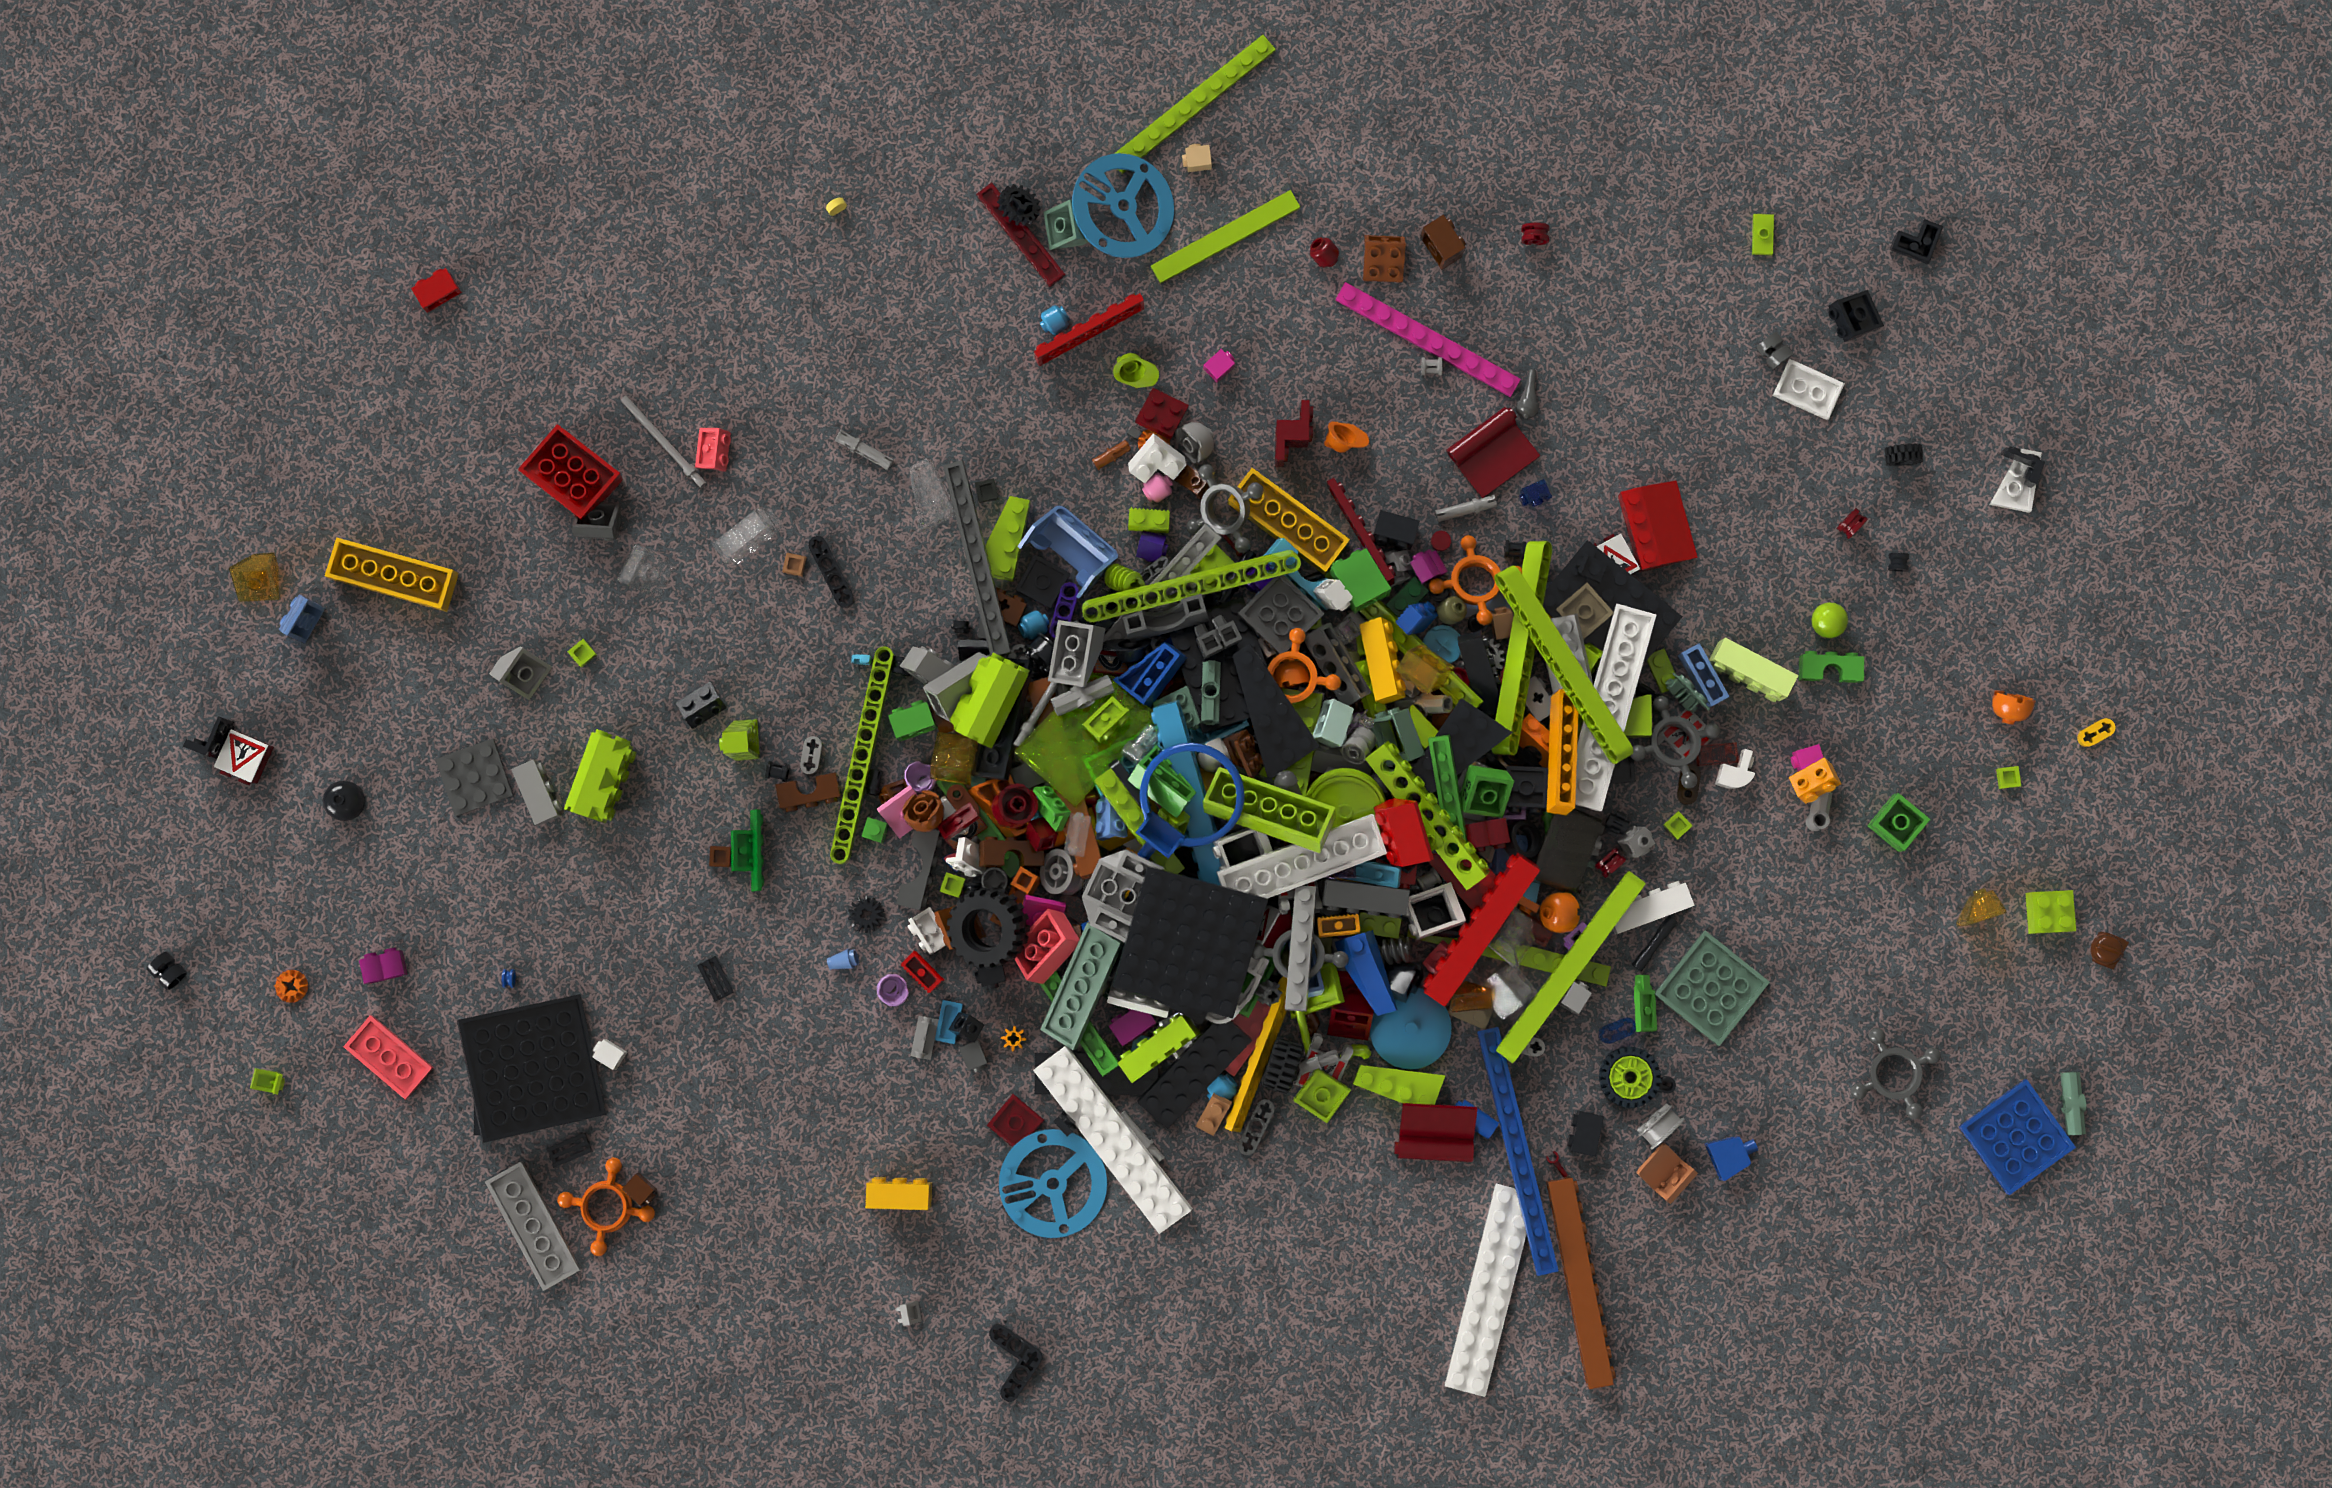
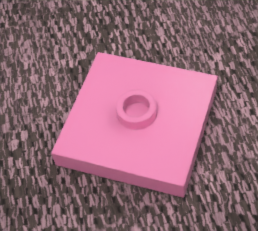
[877,785,918,839]

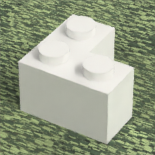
[1128,433,1186,483]

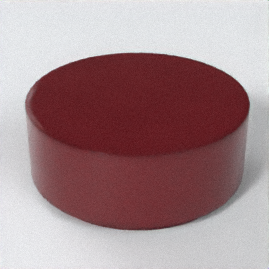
[1430,531,1451,551]

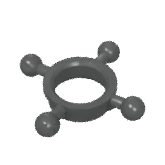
[1186,464,1264,553]
[1630,696,1720,788]
[1251,930,1349,978]
[1850,1028,1941,1119]

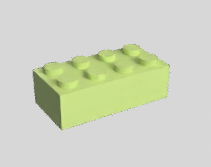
[1709,638,1799,702]

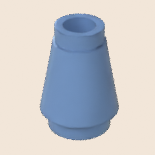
[827,948,859,970]

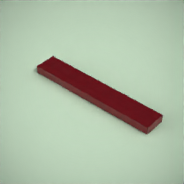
[976,182,1066,287]

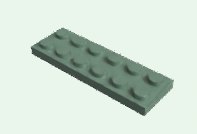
[1040,922,1124,1050]

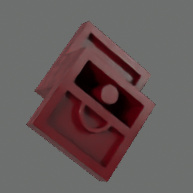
[1275,400,1313,467]
[1327,971,1374,1041]

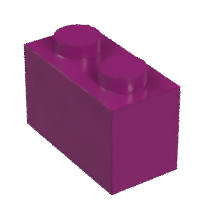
[1109,1008,1158,1048]

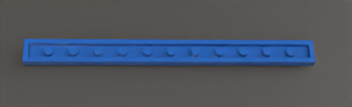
[1477,1027,1559,1276]

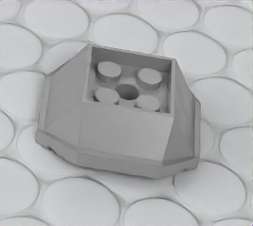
[1082,849,1165,942]

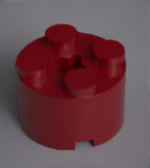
[992,783,1038,829]

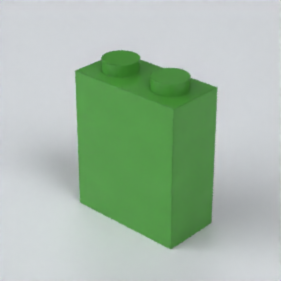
[1330,548,1391,614]

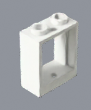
[1212,828,1273,870]
[1404,882,1466,940]

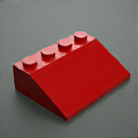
[518,424,623,520]
[1618,481,1698,573]

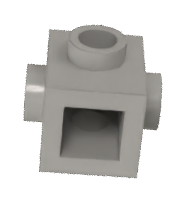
[1617,826,1655,858]

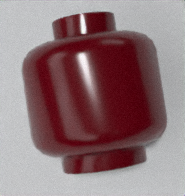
[1310,237,1339,268]

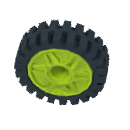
[1598,1047,1661,1108]

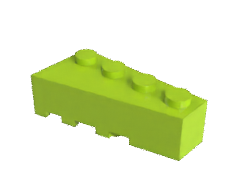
[1352,1065,1445,1105]

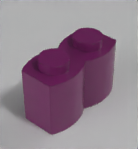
[1410,549,1448,584]
[359,947,408,984]

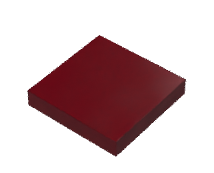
[986,1094,1044,1147]

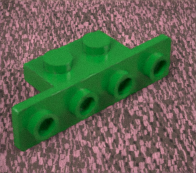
[731,809,764,892]

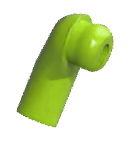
[1340,1044,1371,1059]

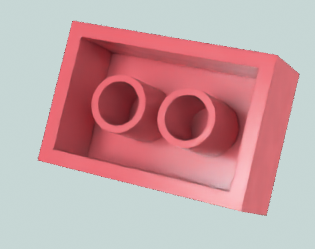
[1015,909,1080,984]

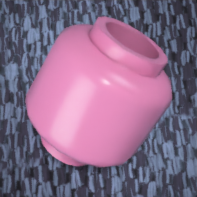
[1142,472,1173,503]

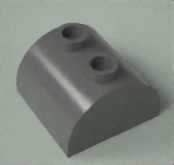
[571,502,621,541]

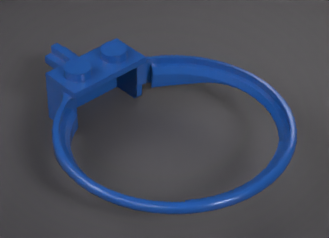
[1135,743,1245,859]

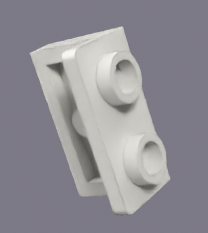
[946,837,986,877]
[908,907,946,955]

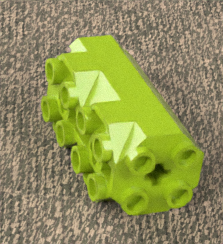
[950,652,1030,748]
[564,729,636,823]

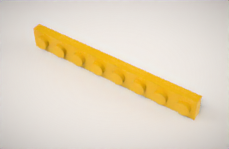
[1225,976,1287,1132]

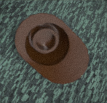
[2090,932,2129,970]

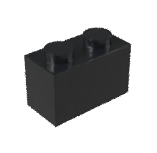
[1567,1110,1604,1157]

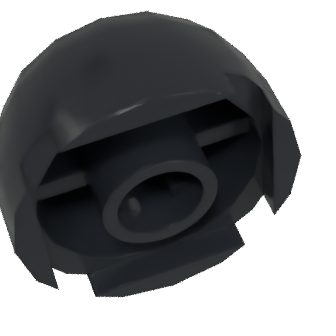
[322,781,366,821]

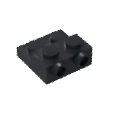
[1828,290,1884,342]
[1505,766,1548,815]

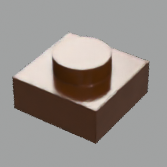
[709,846,731,868]

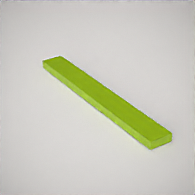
[1151,190,1300,284]

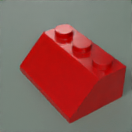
[1373,798,1434,867]

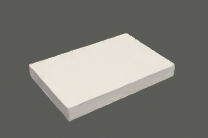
[1772,359,1845,420]

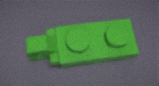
[1634,975,1657,1032]

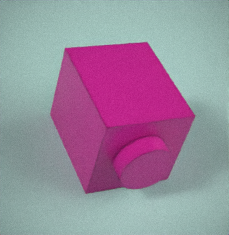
[1203,349,1235,383]
[1791,744,1823,772]

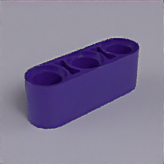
[1050,582,1079,640]

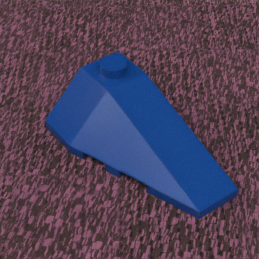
[1335,930,1397,1016]

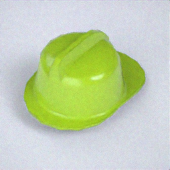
[1113,353,1159,388]

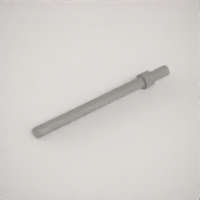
[621,396,706,488]
[1013,682,1060,748]

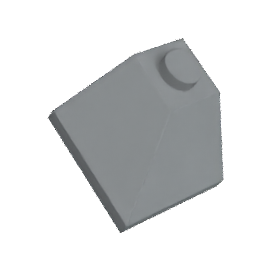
[489,646,552,700]

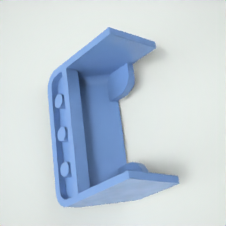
[1017,506,1118,599]

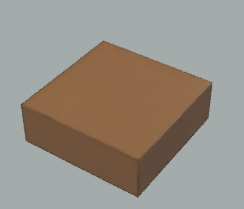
[782,553,807,577]

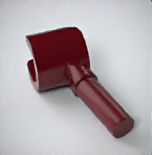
[1085,794,1099,822]
[1546,1151,1568,1178]

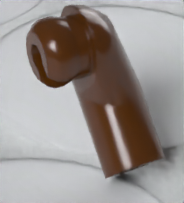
[1305,1012,1320,1037]

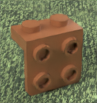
[1637,1143,1698,1204]

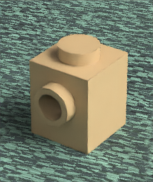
[1182,144,1212,172]

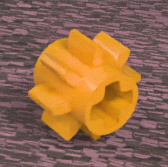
[1001,1026,1027,1051]

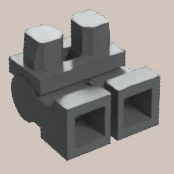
[1194,615,1242,659]

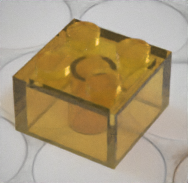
[1396,644,1455,694]
[930,732,978,785]

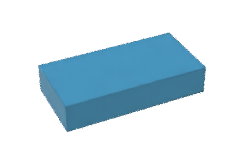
[935,1000,963,1044]

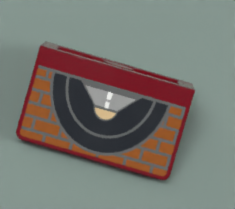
[1093,650,1129,676]
[937,802,988,850]

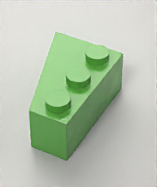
[1128,745,1196,818]

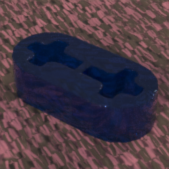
[1598,1017,1636,1044]

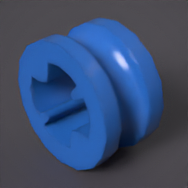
[502,969,516,988]

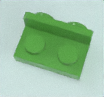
[1033,786,1071,832]

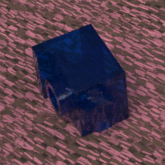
[1519,479,1552,507]

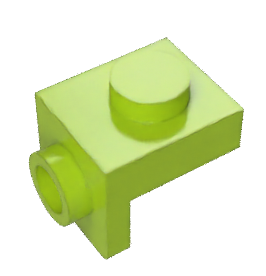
[250,1068,285,1095]

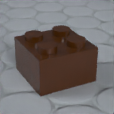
[1420,214,1466,270]

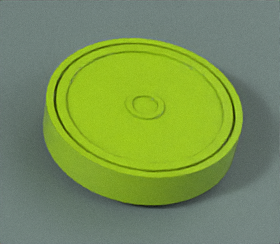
[1306,768,1386,833]

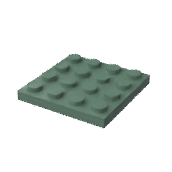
[1654,930,1770,1046]

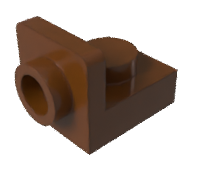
[879,779,908,805]

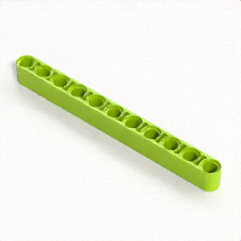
[1491,541,1552,755]
[1082,550,1301,622]
[1494,565,1633,764]
[830,647,895,864]
[1496,871,1646,1063]

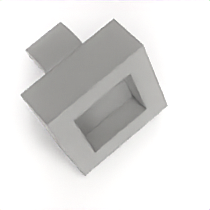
[896,1301,922,1326]

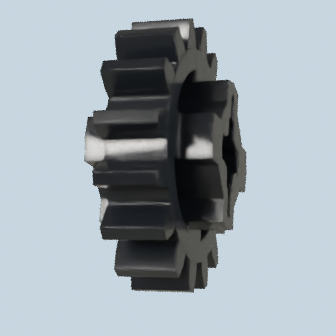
[997,184,1041,226]

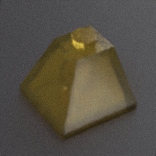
[229,553,279,602]
[1956,888,2007,927]

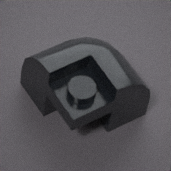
[1386,961,1424,1003]

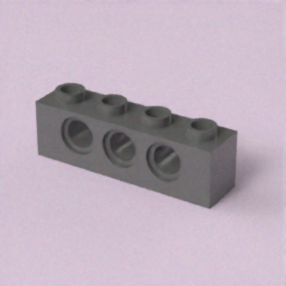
[1304,623,1372,706]

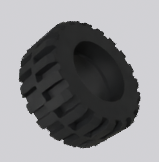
[947,887,1030,969]

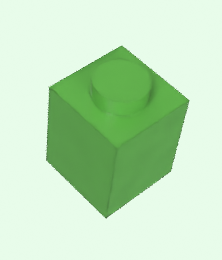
[861,817,889,844]

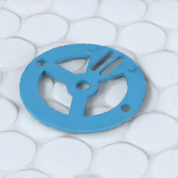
[1072,153,1174,258]
[999,1129,1107,1238]

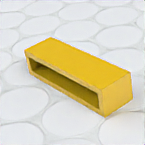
[1359,617,1406,705]

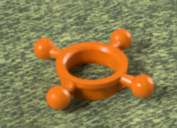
[1429,535,1522,625]
[1268,628,1341,704]
[557,1157,655,1256]

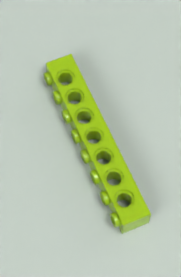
[1365,741,1490,890]

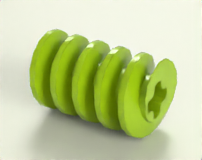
[1104,563,1145,598]

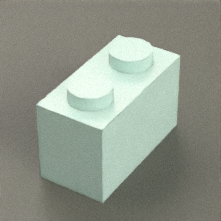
[1313,699,1354,748]

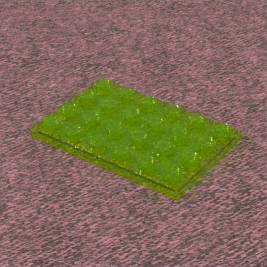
[1014,671,1154,807]

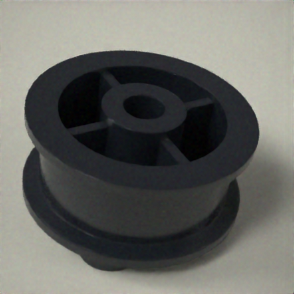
[1024,633,1054,676]

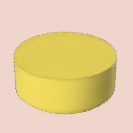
[826,197,847,216]

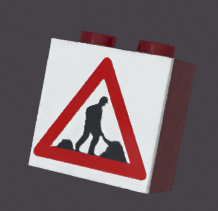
[1594,534,1640,575]
[214,729,274,786]
[1256,905,1293,948]

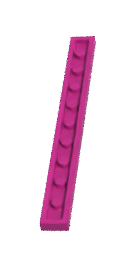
[1335,282,1521,397]

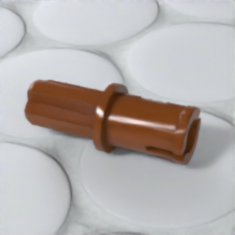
[1092,440,1131,471]

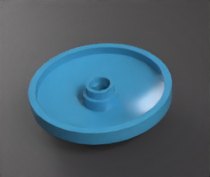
[1369,988,1452,1069]

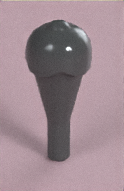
[1516,369,1539,419]
[1274,771,1302,795]

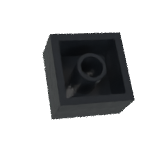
[1373,510,1420,551]

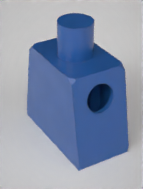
[1705,1136,1758,1181]

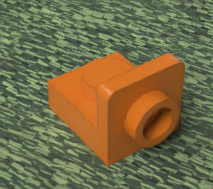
[1510,896,1540,915]

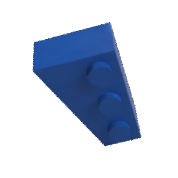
[1113,643,1187,707]

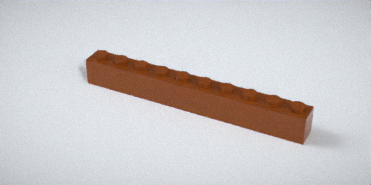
[1026,677,1102,880]
[1546,1177,1616,1389]

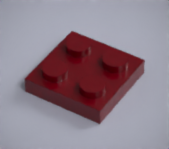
[1135,388,1189,440]

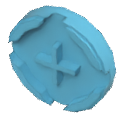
[1423,625,1461,665]

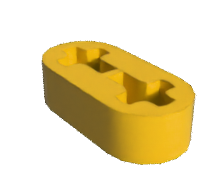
[2077,718,2115,747]

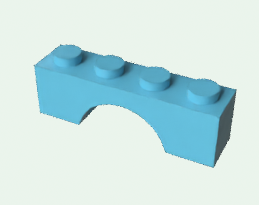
[1263,538,1328,610]

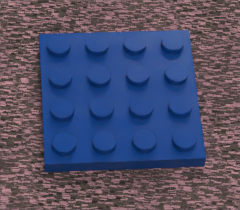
[1958,1079,2076,1195]

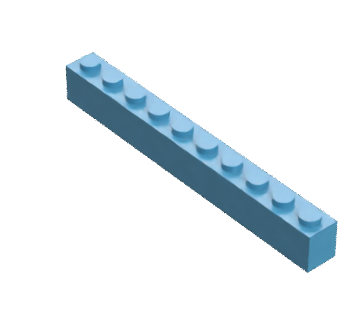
[1151,700,1222,885]

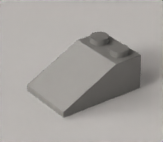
[1048,620,1105,687]

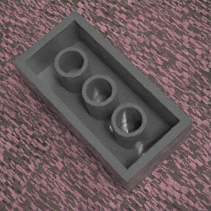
[1319,878,1410,918]

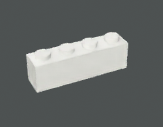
[1613,881,1695,934]

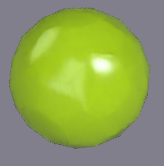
[1811,602,1848,638]

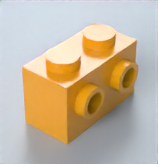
[1789,757,1841,804]

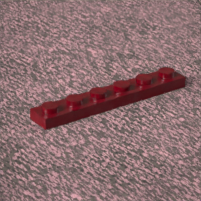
[1327,477,1396,586]

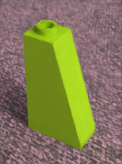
[1578,695,1652,738]

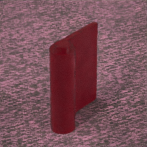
[1446,407,1540,498]
[1394,1103,1478,1162]

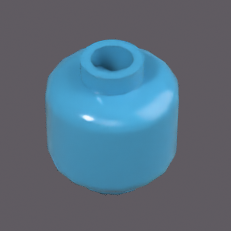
[1040,305,1071,335]
[1018,611,1049,640]
[1207,1074,1238,1100]

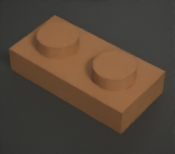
[1195,1093,1232,1136]

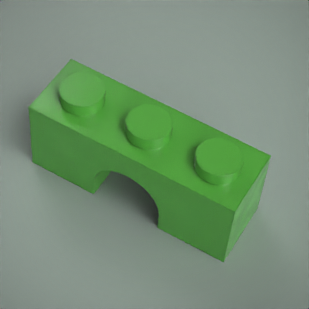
[1799,651,1864,683]

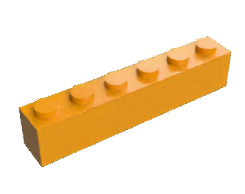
[1547,689,1578,815]

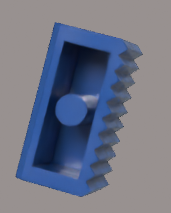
[1396,601,1438,635]

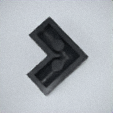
[1890,219,1943,264]

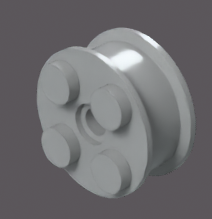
[1040,849,1085,895]
[1637,1103,1685,1150]

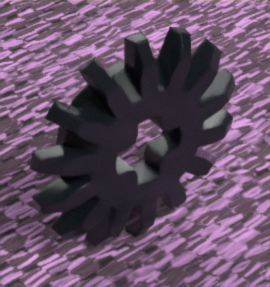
[848,896,885,933]

